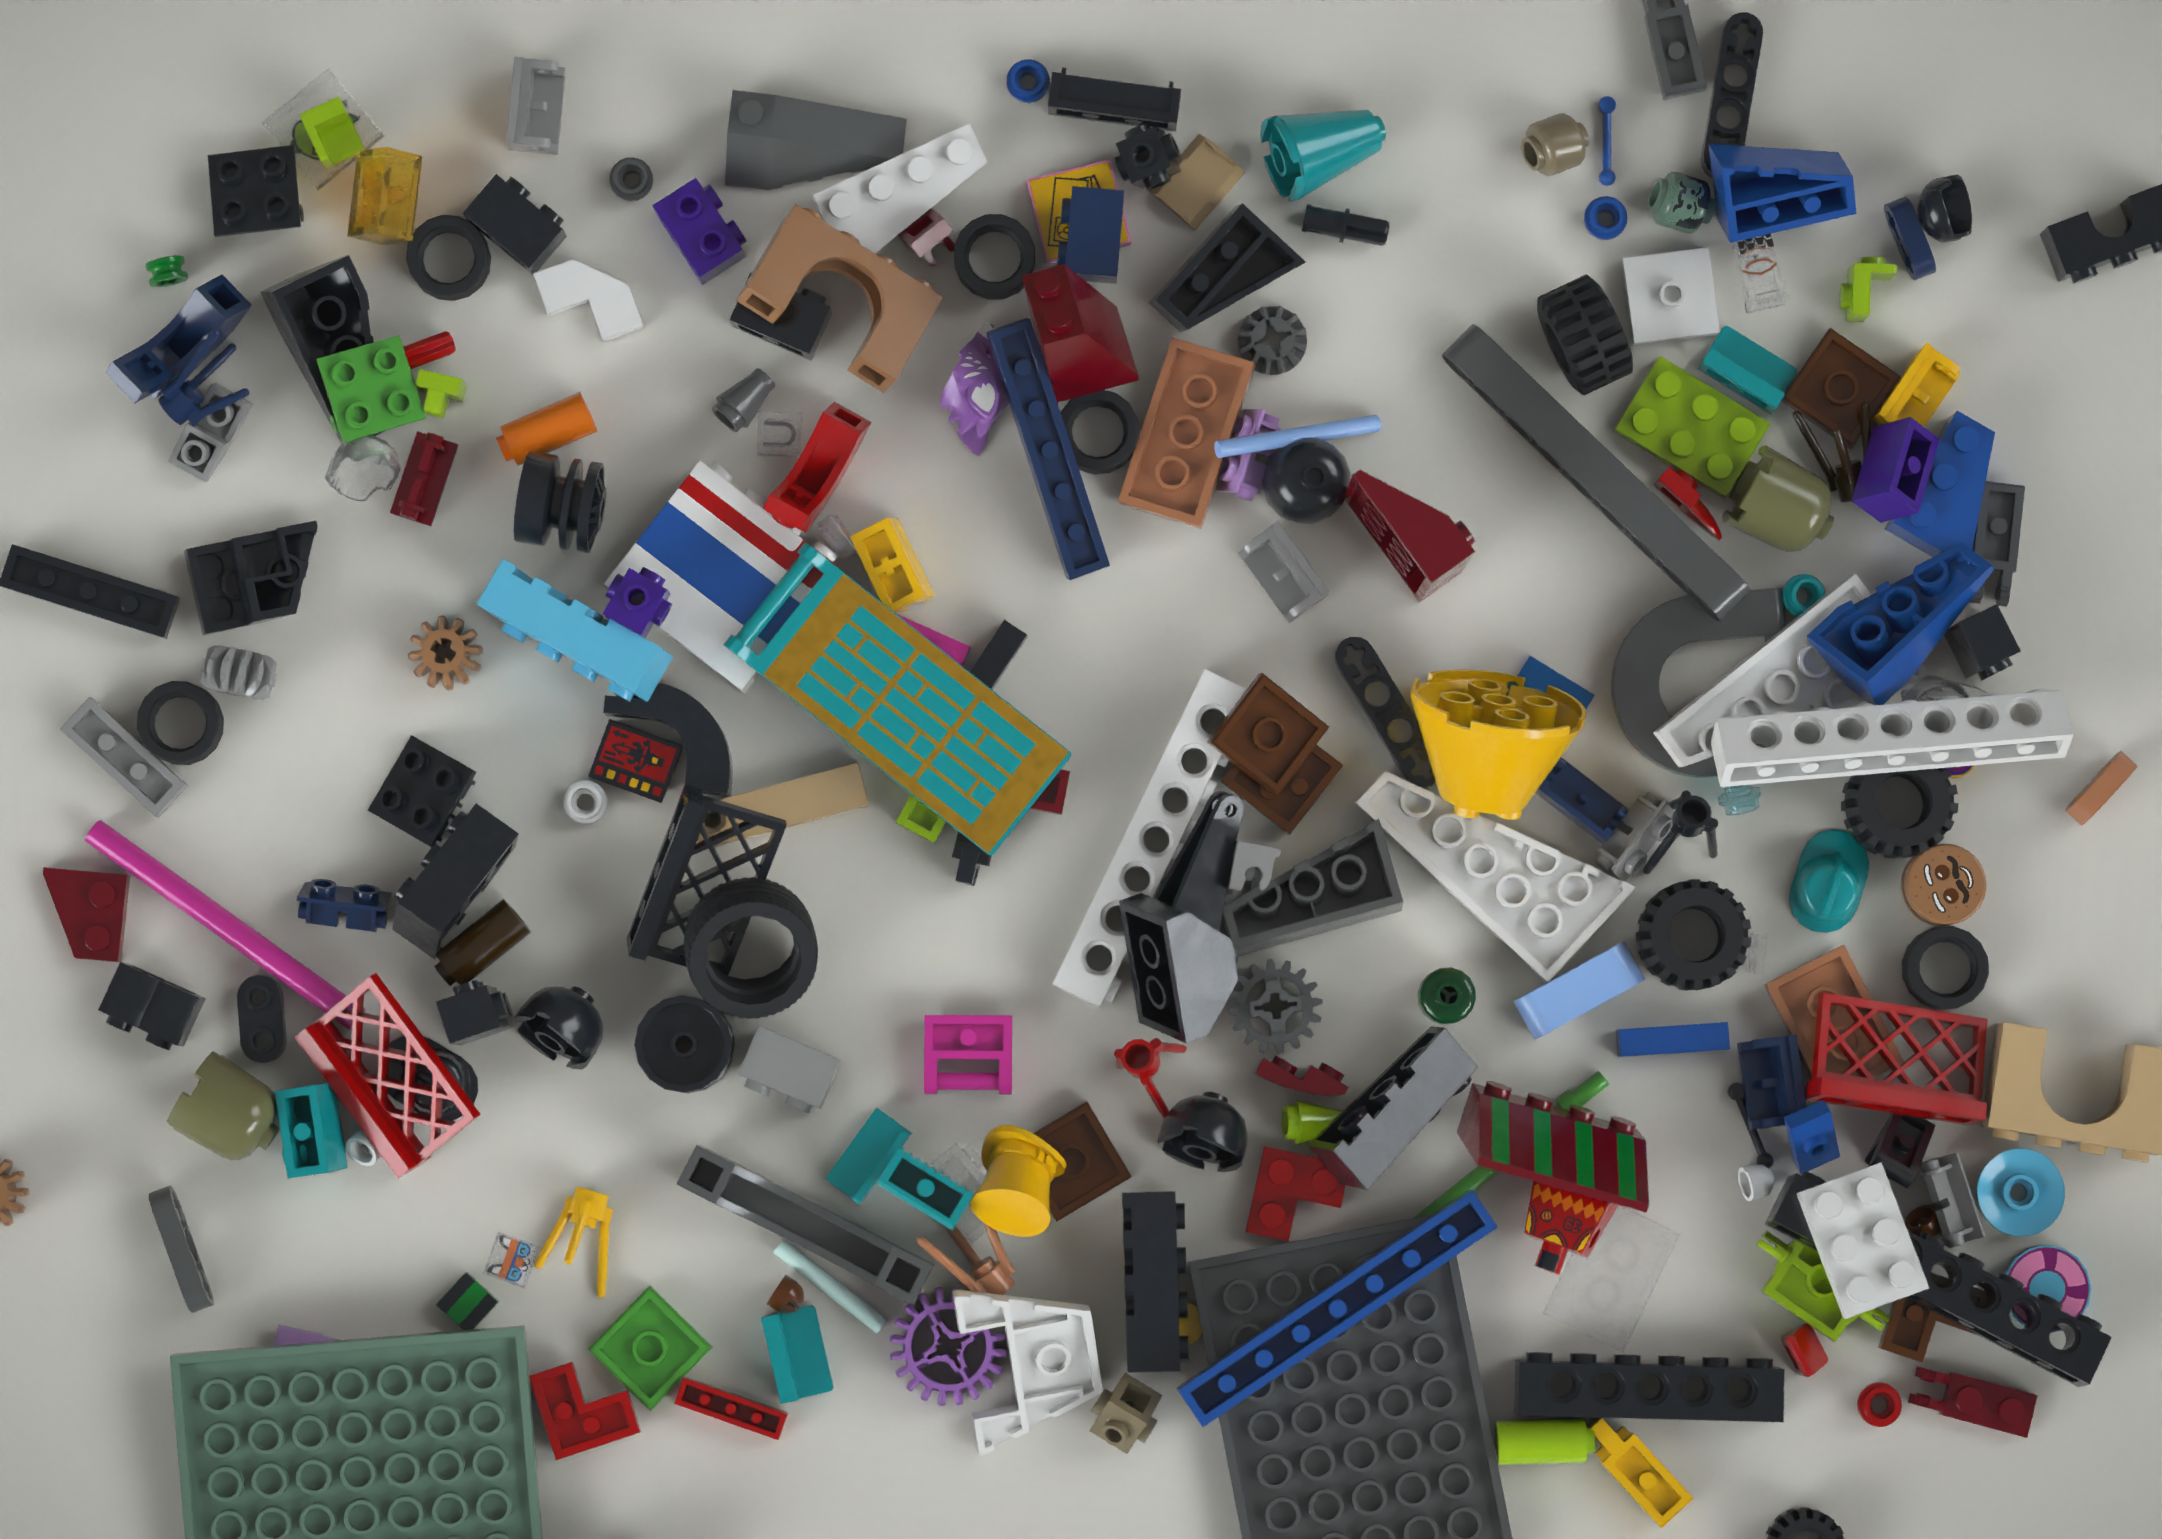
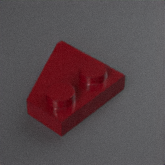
[43,867,130,962]

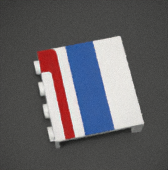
[603,461,839,694]

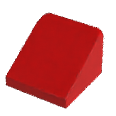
[1780,1324,1828,1377]

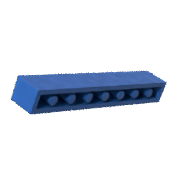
[1176,1190,1498,1427]

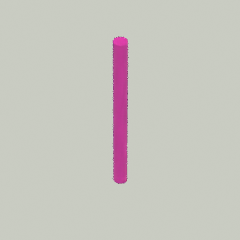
[85,820,366,1031]

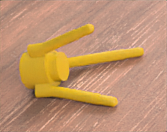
[534,1187,614,1298]

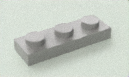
[60,697,188,818]

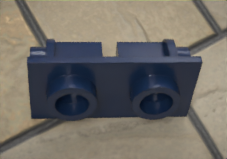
[297,879,392,932]

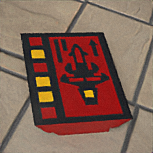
[588,719,683,803]

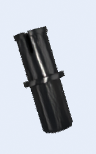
[1302,204,1390,246]

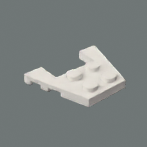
[952,1290,1103,1456]

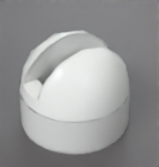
[346,1129,381,1166]
[1738,1164,1774,1202]

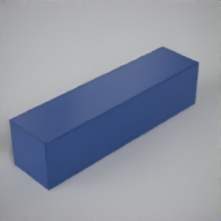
[1616,1022,1730,1057]

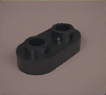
[237,975,287,1063]

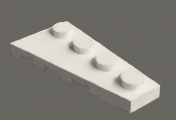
[812,123,988,254]

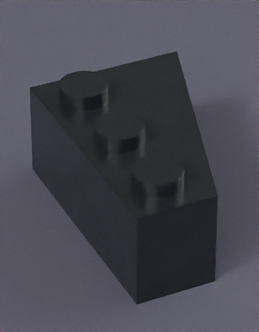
[392,803,519,960]

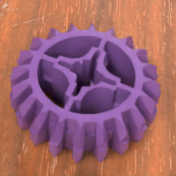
[890,1286,1008,1406]

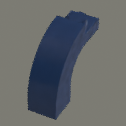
[105,274,252,403]

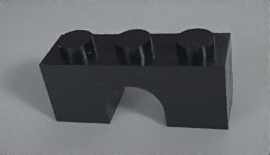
[2040,184,2162,284]

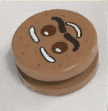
[1900,844,1986,926]

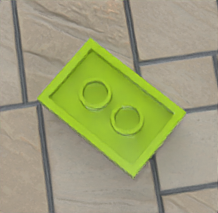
[1614,356,1771,499]

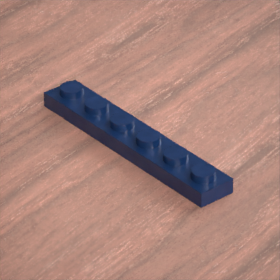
[986,318,1110,580]

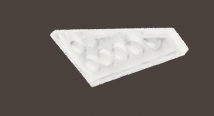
[1653,574,1932,767]

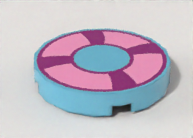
[2003,1245,2091,1333]

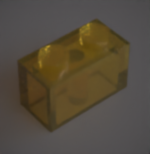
[347,147,423,245]

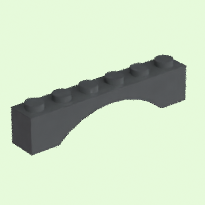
[677,1145,934,1305]

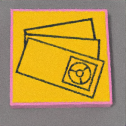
[1027,159,1131,265]

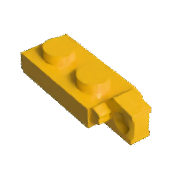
[1588,1417,1694,1528]

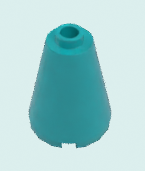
[1260,110,1386,202]

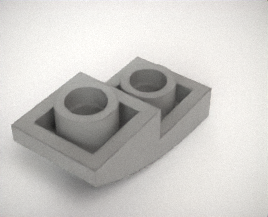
[168,383,253,482]

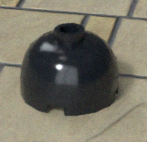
[1262,438,1350,524]
[513,986,603,1070]
[1157,1092,1248,1172]

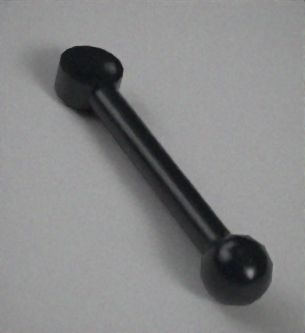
[1727,1083,1774,1169]

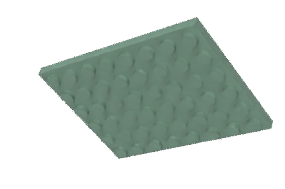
[170,1325,543,1539]

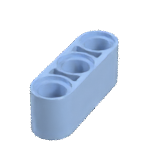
[1513,941,1645,1040]

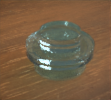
[1717,785,1762,816]

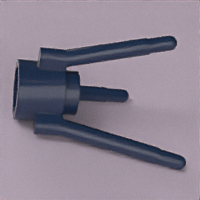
[158,329,249,426]

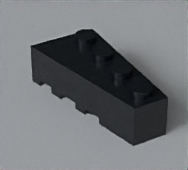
[1122,1191,1189,1373]

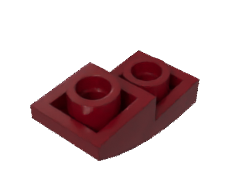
[1254,1055,1349,1096]

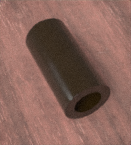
[434,898,531,986]

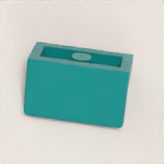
[1697,326,1797,415]
[825,1108,912,1205]
[761,1305,834,1404]

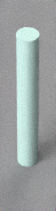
[773,1239,887,1333]

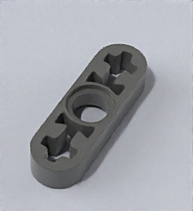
[149,1186,214,1313]

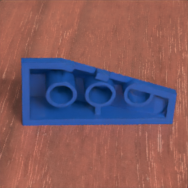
[1807,542,1994,705]

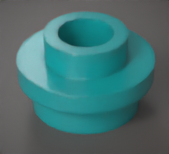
[1782,574,1825,617]

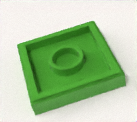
[588,1286,713,1411]

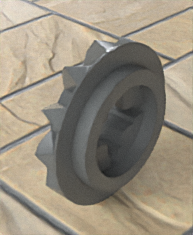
[1238,306,1307,375]

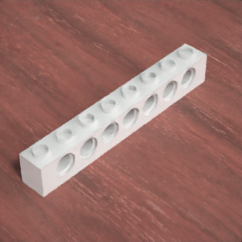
[1052,669,1246,1008]
[1711,689,2074,787]

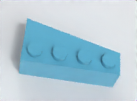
[477,559,673,702]

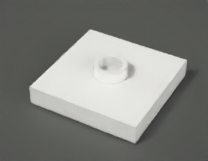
[1621,247,1720,345]

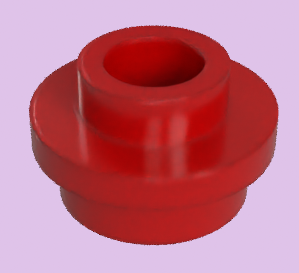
[1857,1382,1902,1427]

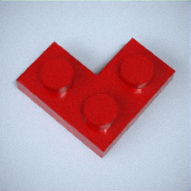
[1245,1146,1346,1242]
[530,1362,641,1460]

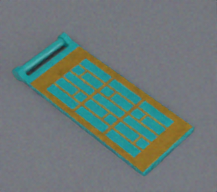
[723,542,1071,855]

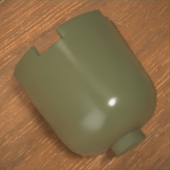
[1722,445,1834,552]
[167,1051,280,1160]

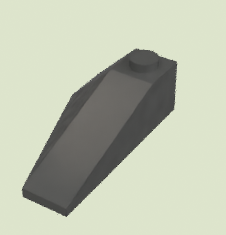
[725,90,907,190]

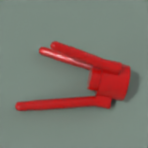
[1114,1038,1187,1119]

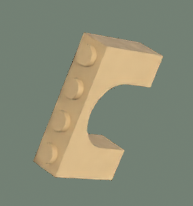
[1981,1022,2162,1163]

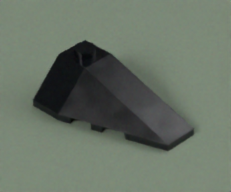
[260,255,385,450]

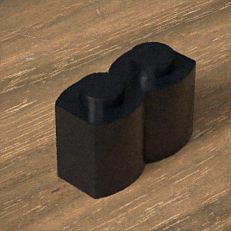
[98,962,206,1050]

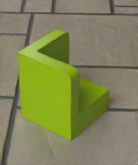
[299,96,365,169]

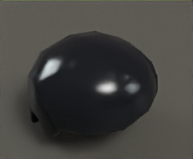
[1917,175,1972,243]

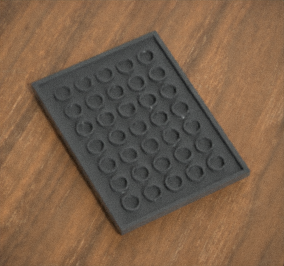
[1189,1215,1513,1539]

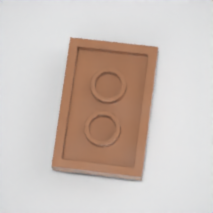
[1764,945,1904,1078]

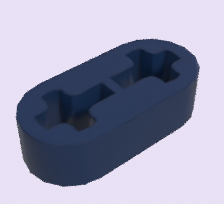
[1884,197,1936,280]

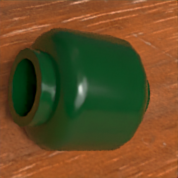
[1417,967,1476,1025]

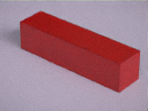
[674,1377,789,1440]

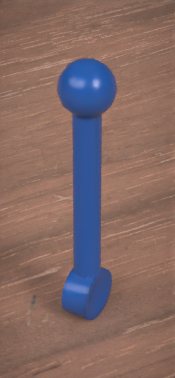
[1598,96,1616,186]

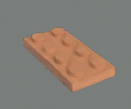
[1118,337,1256,529]

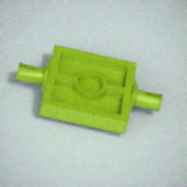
[1756,1230,1890,1342]

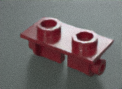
[390,431,459,526]

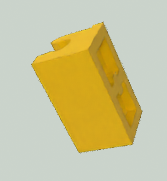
[1872,343,1961,427]
[850,517,936,613]

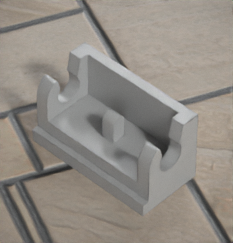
[506,57,566,155]
[1238,521,1329,624]
[1227,841,1281,893]

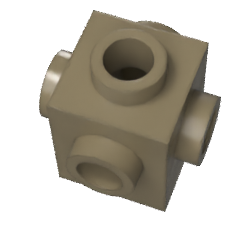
[1090,1373,1163,1454]

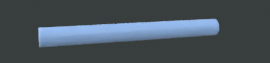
[1214,415,1381,458]

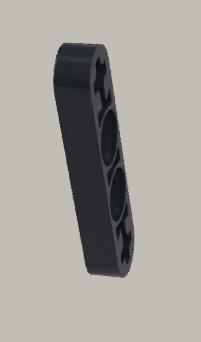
[1701,12,1763,178]
[1335,637,1436,788]

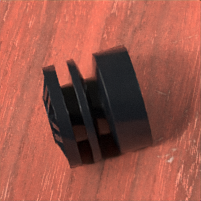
[514,451,606,553]

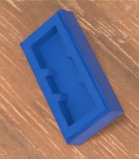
[1784,1100,1840,1175]

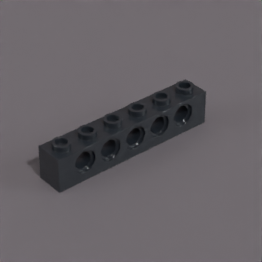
[1514,1352,1784,1422]

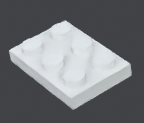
[1796,1162,1929,1319]

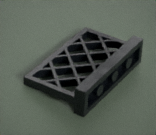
[626,784,787,976]

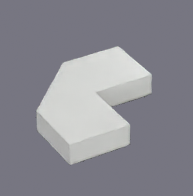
[533,259,644,342]

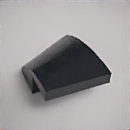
[184,521,318,635]

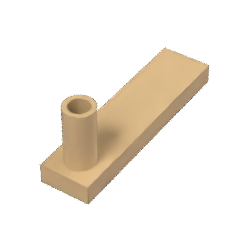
[698,762,870,850]

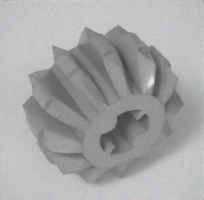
[201,645,277,700]

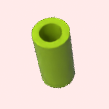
[1495,1418,1595,1465]

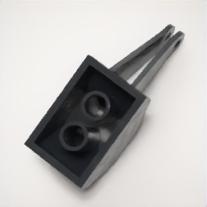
[1119,791,1244,1044]

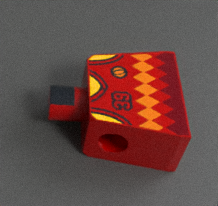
[1525,1181,1618,1275]

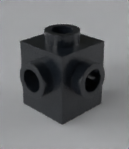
[1115,124,1181,190]

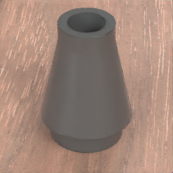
[712,368,775,432]

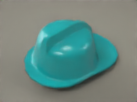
[1789,829,1869,933]

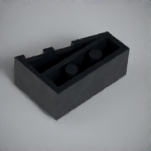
[1149,203,1306,332]

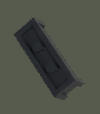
[1048,67,1181,132]

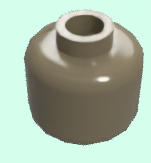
[1521,113,1589,176]

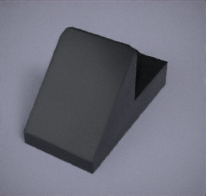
[1865,1114,1936,1189]

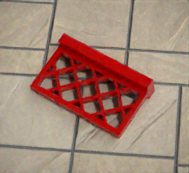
[294,973,481,1179]
[1805,992,1988,1125]

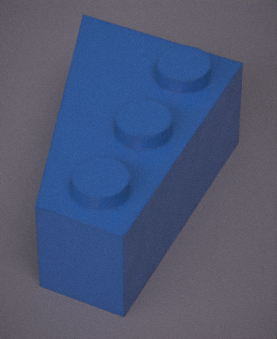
[1709,144,1857,243]
[1885,410,1995,557]

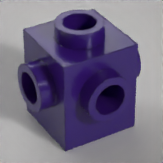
[603,567,672,638]

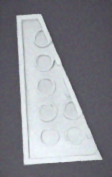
[1355,771,1637,983]

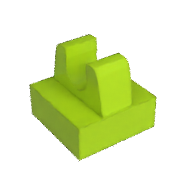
[415,369,467,419]

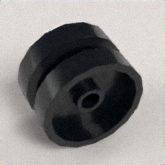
[634,995,736,1094]

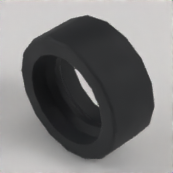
[954,214,1035,300]
[406,215,491,301]
[1061,390,1139,475]
[137,681,224,765]
[1902,926,1989,1009]

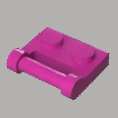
[924,1015,1012,1095]

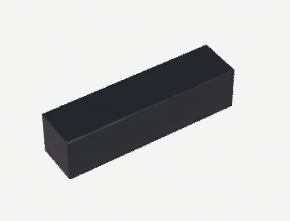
[970,620,1027,690]

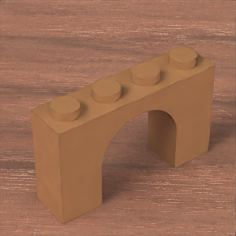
[736,204,943,393]

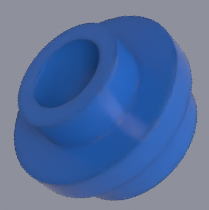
[1007,59,1050,103]
[1584,196,1628,240]

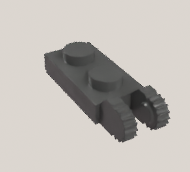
[1642,0,1707,100]
[1970,481,2025,607]

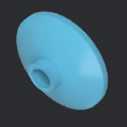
[1976,1148,2065,1237]

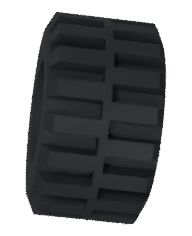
[1537,274,1633,396]
[1841,768,1958,859]
[1636,879,1752,991]

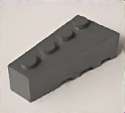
[1222,819,1403,956]

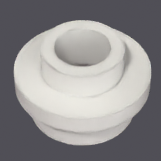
[563,780,608,824]

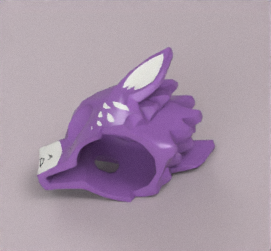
[939,320,1009,456]

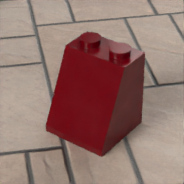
[1022,264,1139,403]

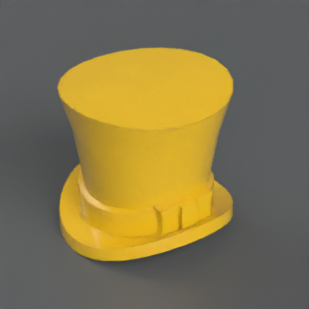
[970,1125,1066,1237]

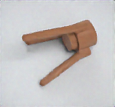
[917,1222,1016,1295]

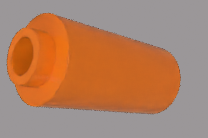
[496,392,598,466]

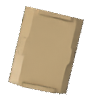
[1149,134,1245,231]

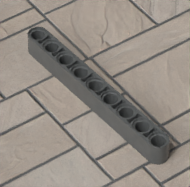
[1442,324,1751,622]

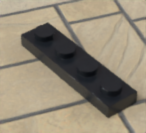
[0,544,180,639]

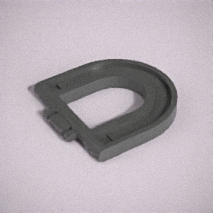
[1611,588,1786,778]

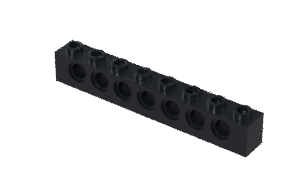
[1765,1171,2112,1387]

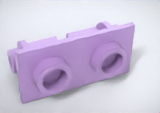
[1216,409,1281,501]

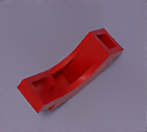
[763,402,872,533]

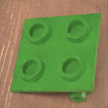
[316,335,426,443]

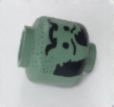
[1648,172,1716,234]

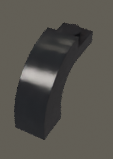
[603,683,733,796]

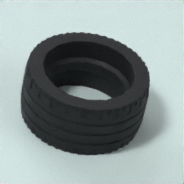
[684,877,818,1019]

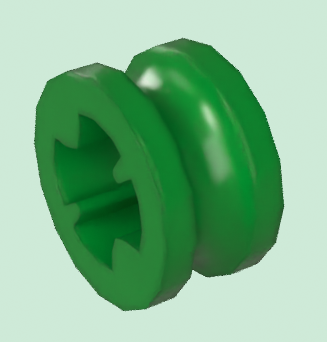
[145,255,188,287]

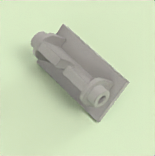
[1595,792,1674,881]
[1920,1152,1986,1248]

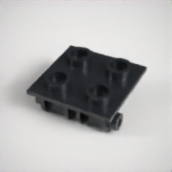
[208,145,304,237]
[368,735,477,847]

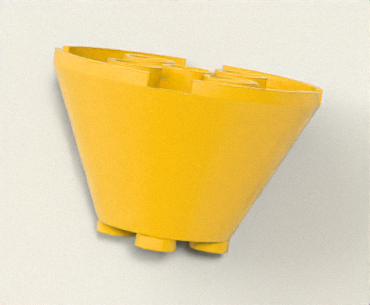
[1410,669,1586,820]

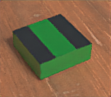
[436,1272,500,1330]

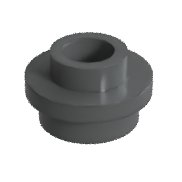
[610,157,653,201]

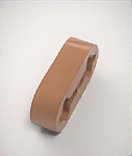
[2065,751,2137,826]

